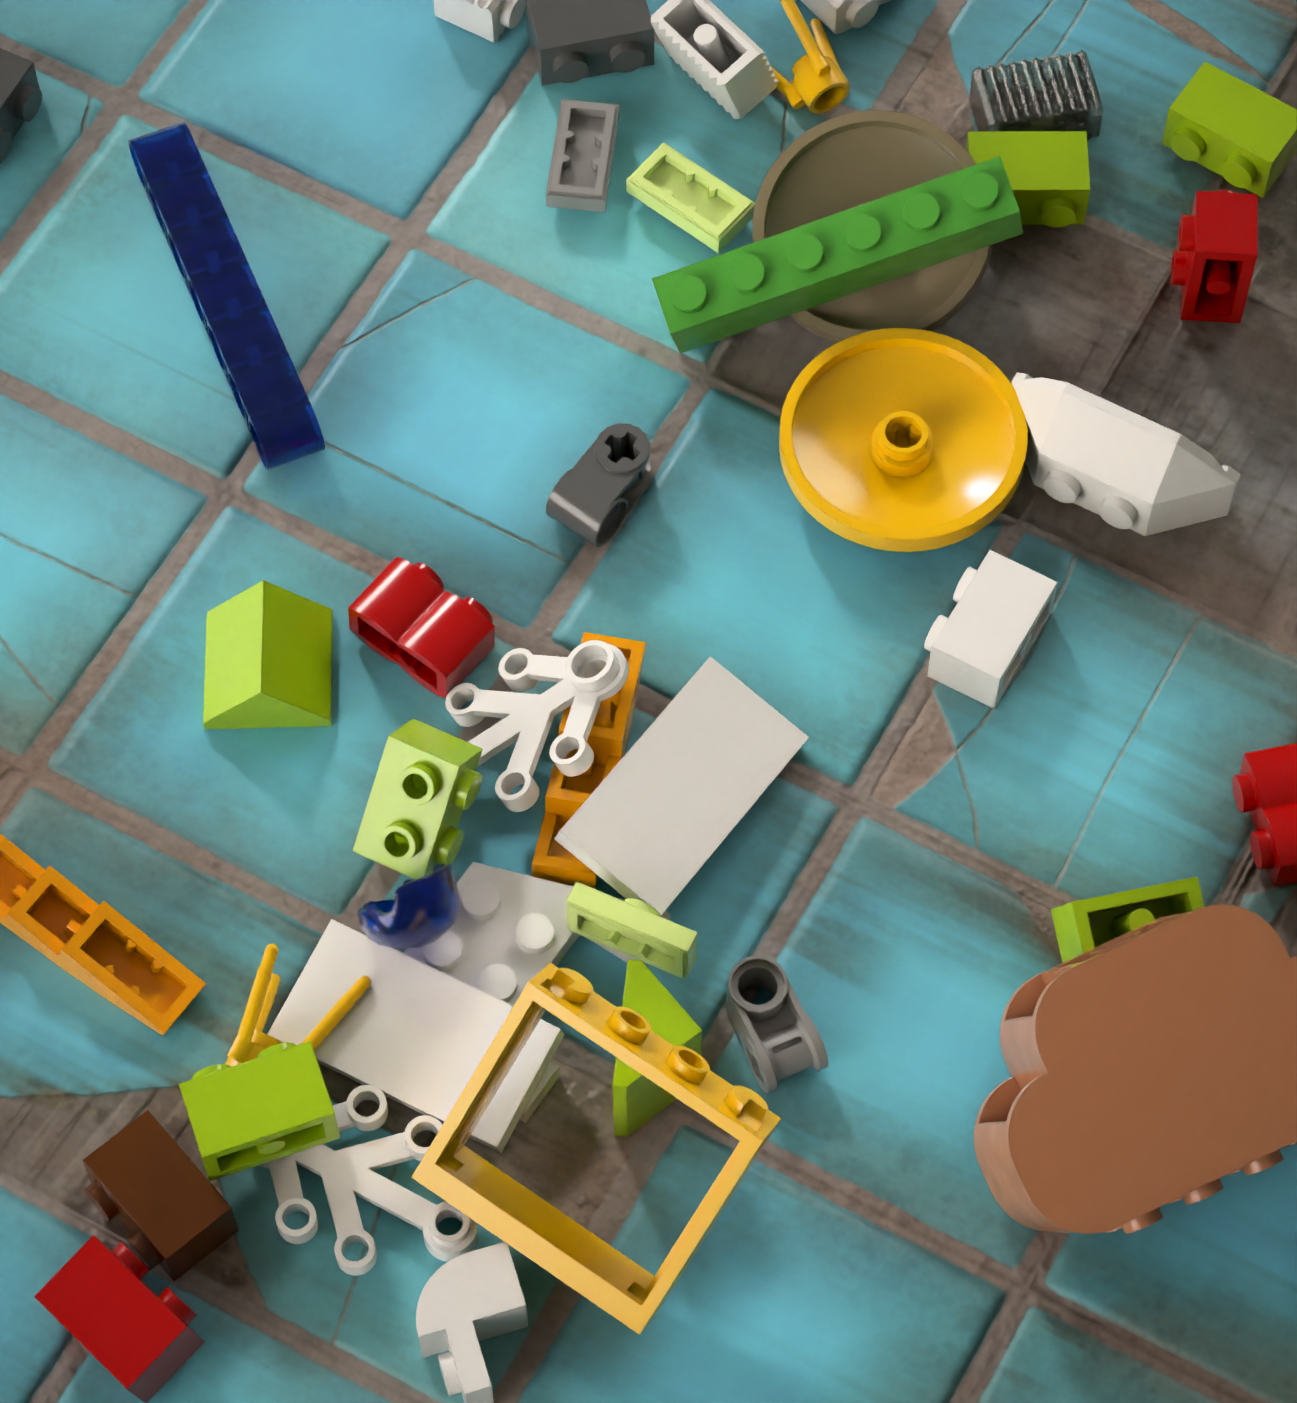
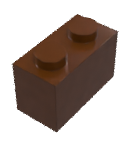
[82,1110,239,1281]

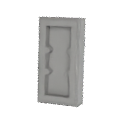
[546,99,620,212]

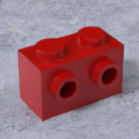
[1170,190,1258,323]
[34,1235,205,1403]

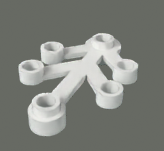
[445,640,629,812]
[258,1085,478,1276]

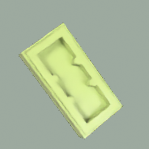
[626,142,755,253]
[566,881,697,978]

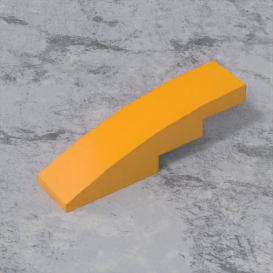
[532,632,646,889]
[0,833,206,1036]

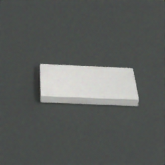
[554,656,809,917]
[267,919,564,1153]

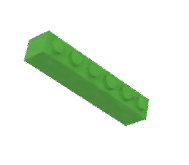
[652,156,1023,354]

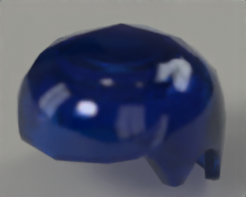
[358,864,460,949]

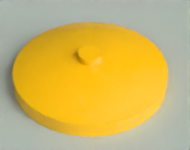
[779,328,1028,552]

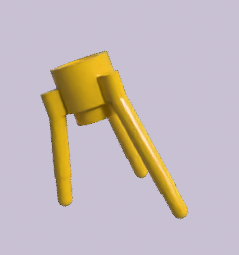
[770,0,850,114]
[225,943,371,1066]

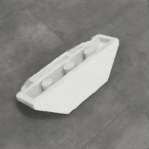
[1011,372,1241,536]

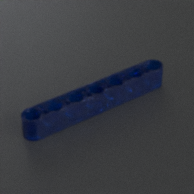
[128,122,325,470]

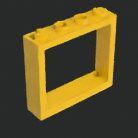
[411,962,782,1335]

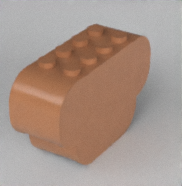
[974,904,1297,1234]

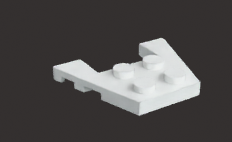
[404,862,670,1123]

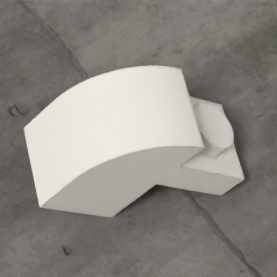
[416,1242,528,1403]

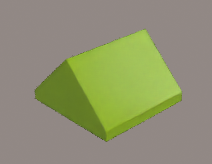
[203,580,333,729]
[612,959,702,1137]

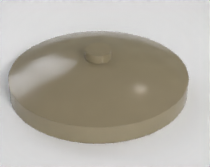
[752,110,993,343]

